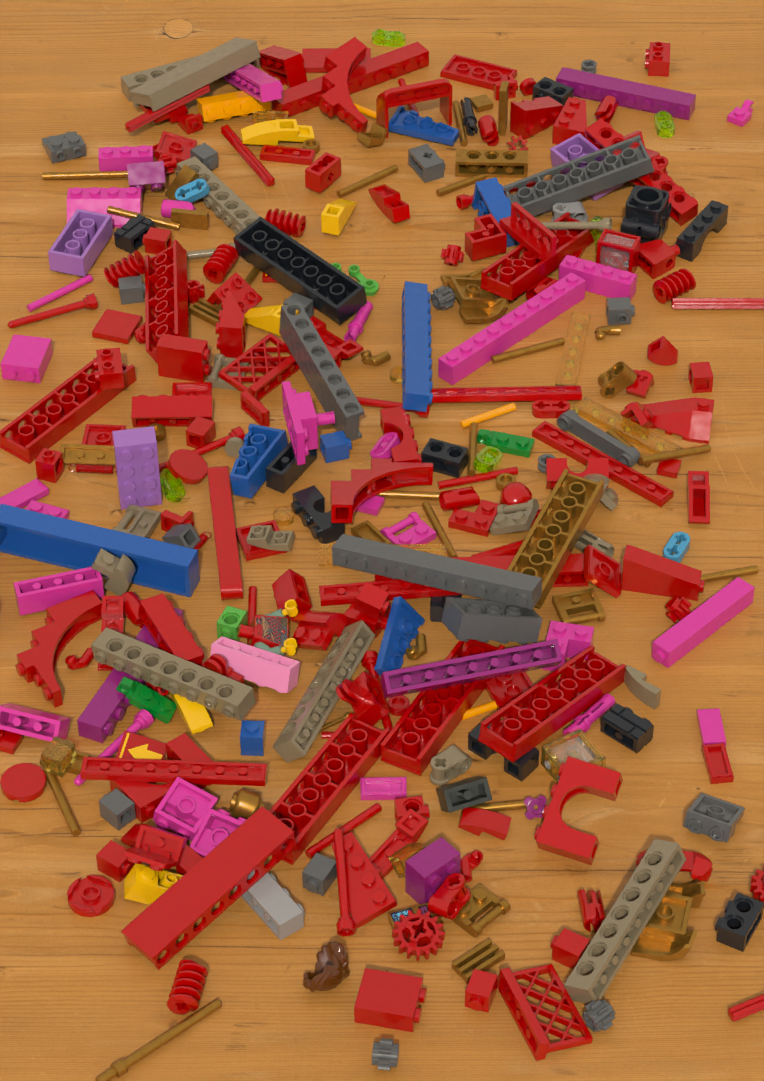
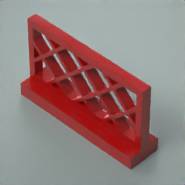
[218,333,300,401]
[497,964,593,1061]

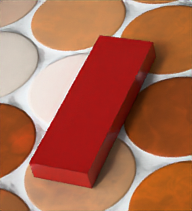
[260,145,316,165]

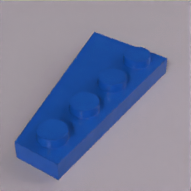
[388,106,459,146]
[374,596,425,676]

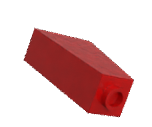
[621,545,705,601]

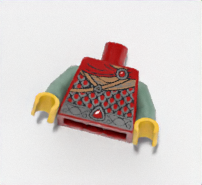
[237,599,298,656]

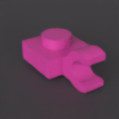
[727,99,754,127]

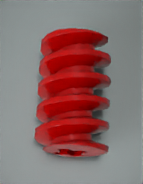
[265,208,306,238]
[203,244,239,284]
[104,250,146,288]
[653,268,696,304]
[167,959,208,1015]

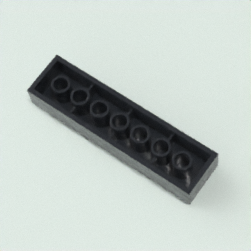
[233,217,367,325]

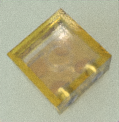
[541,729,606,784]

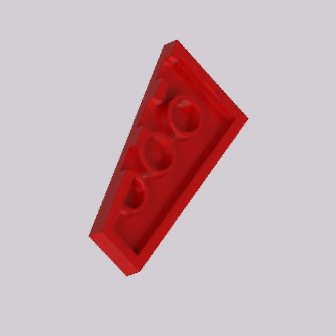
[331,832,397,929]

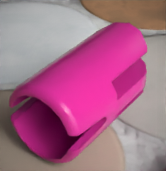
[161,199,196,218]

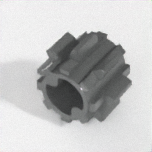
[431,285,456,311]
[582,1000,615,1032]
[372,1038,399,1071]

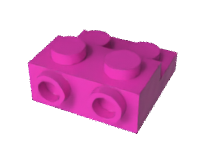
[153,777,218,841]
[189,808,246,858]

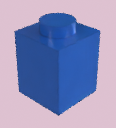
[320,431,352,463]
[240,720,266,756]

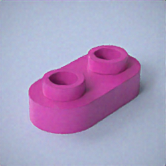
[370,432,401,458]

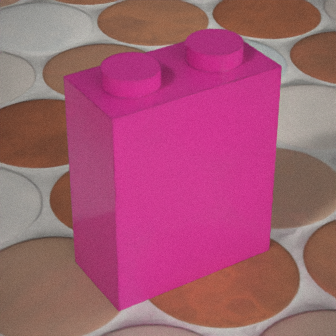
[1,334,53,383]

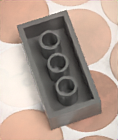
[441,597,543,645]

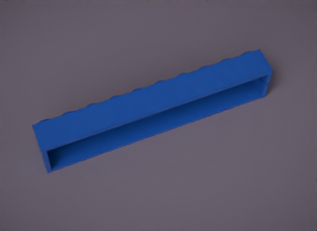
[0,504,200,598]

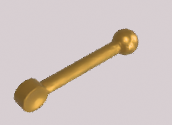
[318,712,350,734]

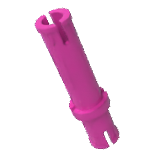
[344,301,373,342]
[563,693,615,742]

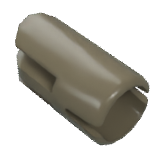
[575,529,614,558]

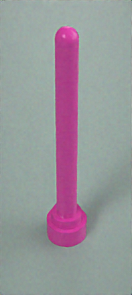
[74,709,154,786]

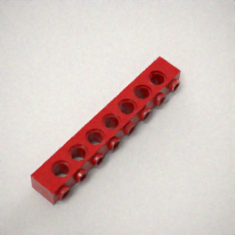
[585,118,698,226]

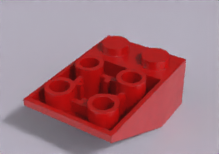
[216,290,246,358]

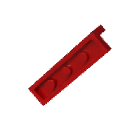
[499,202,557,260]

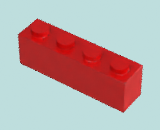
[131,394,213,427]
[138,593,204,666]

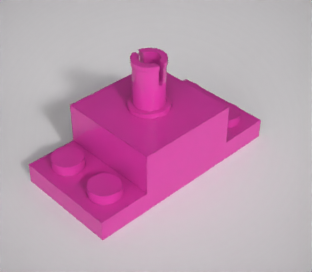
[282,381,335,465]

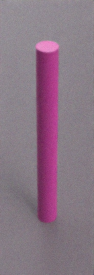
[27,274,93,312]

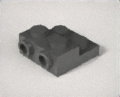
[42,131,86,164]
[683,793,745,842]

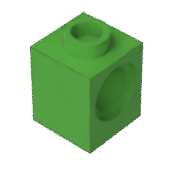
[216,606,248,642]

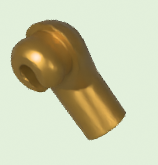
[594,325,621,340]
[361,350,391,366]
[405,634,427,660]

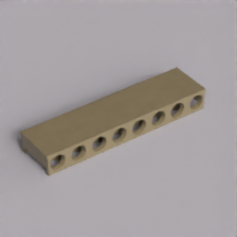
[129,37,260,111]

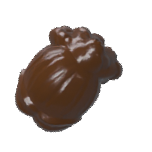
[303,941,350,992]

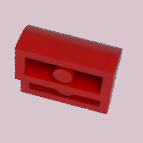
[292,610,349,651]

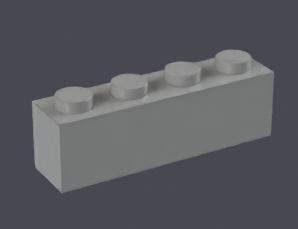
[234,870,305,941]

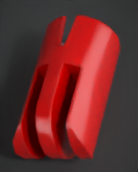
[594,95,618,123]
[478,115,499,146]
[526,276,558,300]
[439,486,480,511]
[121,591,144,628]
[577,889,606,932]

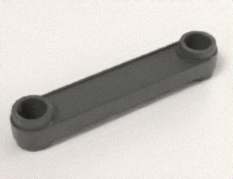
[557,410,641,467]

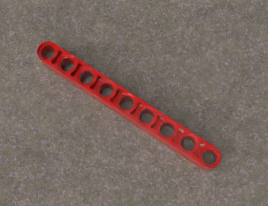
[207,466,243,601]

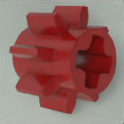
[506,135,529,150]
[156,152,177,175]
[440,244,464,267]
[187,280,205,304]
[665,596,692,623]

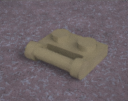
[206,354,249,391]
[490,499,539,535]
[112,504,161,538]

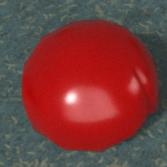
[499,482,532,505]

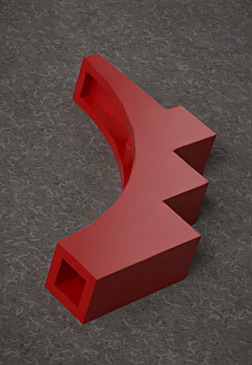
[319,37,368,133]
[330,458,433,523]
[15,590,102,708]

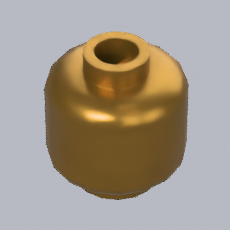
[229,789,265,820]

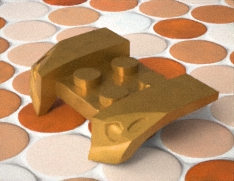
[440,267,508,323]
[631,882,705,961]

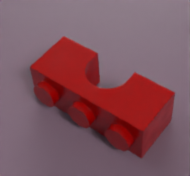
[545,458,609,490]

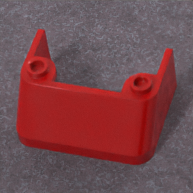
[376,78,452,138]

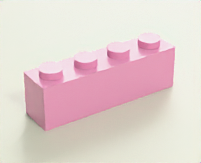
[210,636,300,693]

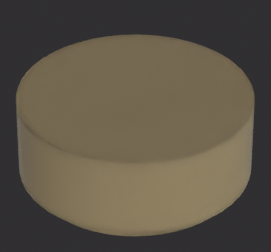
[225,437,244,458]

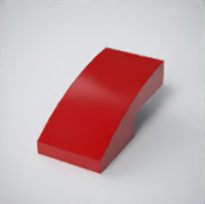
[458,807,511,840]

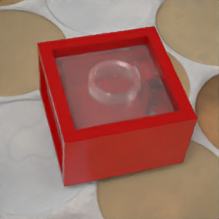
[596,228,641,273]

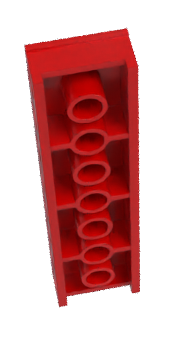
[480,212,597,301]
[145,239,189,363]
[0,357,137,464]
[380,639,505,776]
[478,645,626,762]
[269,713,390,865]
[121,806,298,970]

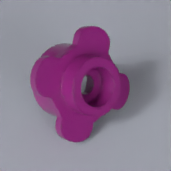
[524,795,547,820]

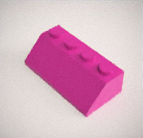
[67,187,143,228]

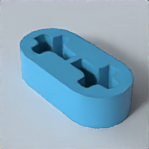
[175,179,210,202]
[663,532,690,563]

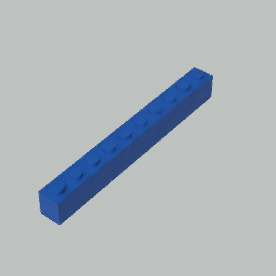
[401,281,433,412]

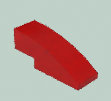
[368,184,411,223]
[687,471,710,524]

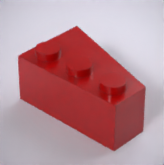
[510,96,563,140]

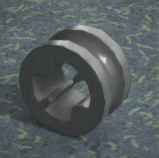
[581,60,597,74]
[538,454,555,474]

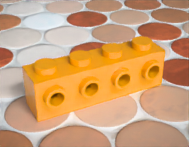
[196,91,271,123]

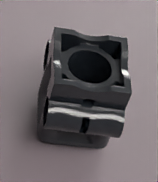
[621,185,672,244]

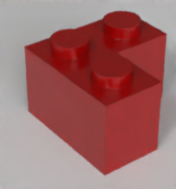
[465,214,507,261]

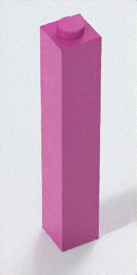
[651,577,755,668]

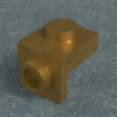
[356,123,388,148]

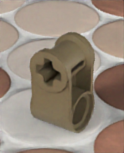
[429,745,472,786]

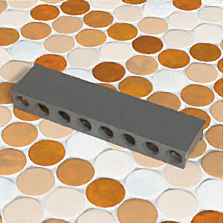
[503,135,655,218]
[279,301,364,441]

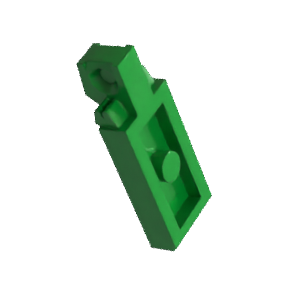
[477,429,535,458]
[116,677,176,724]

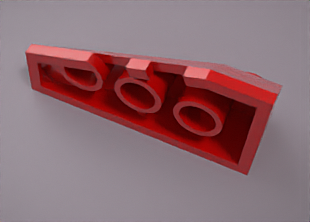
[631,397,714,444]

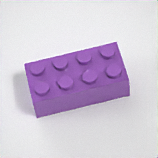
[550,133,624,201]
[48,209,113,277]
[112,426,162,510]

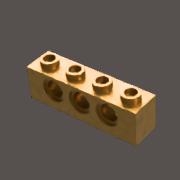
[455,149,528,178]

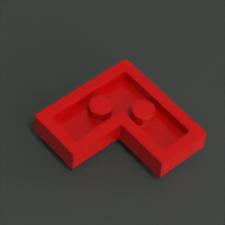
[448,499,500,537]

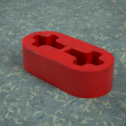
[532,399,570,419]

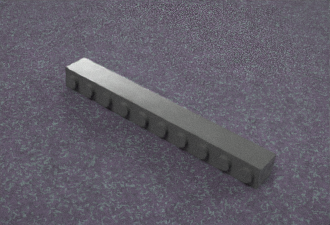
[332,534,542,610]

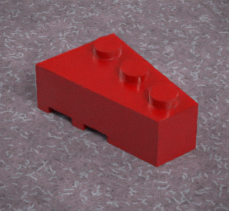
[259,45,307,88]
[552,97,587,145]

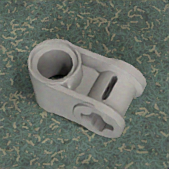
[551,201,588,222]

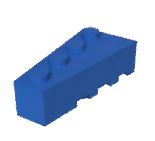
[472,177,520,247]
[230,423,288,499]

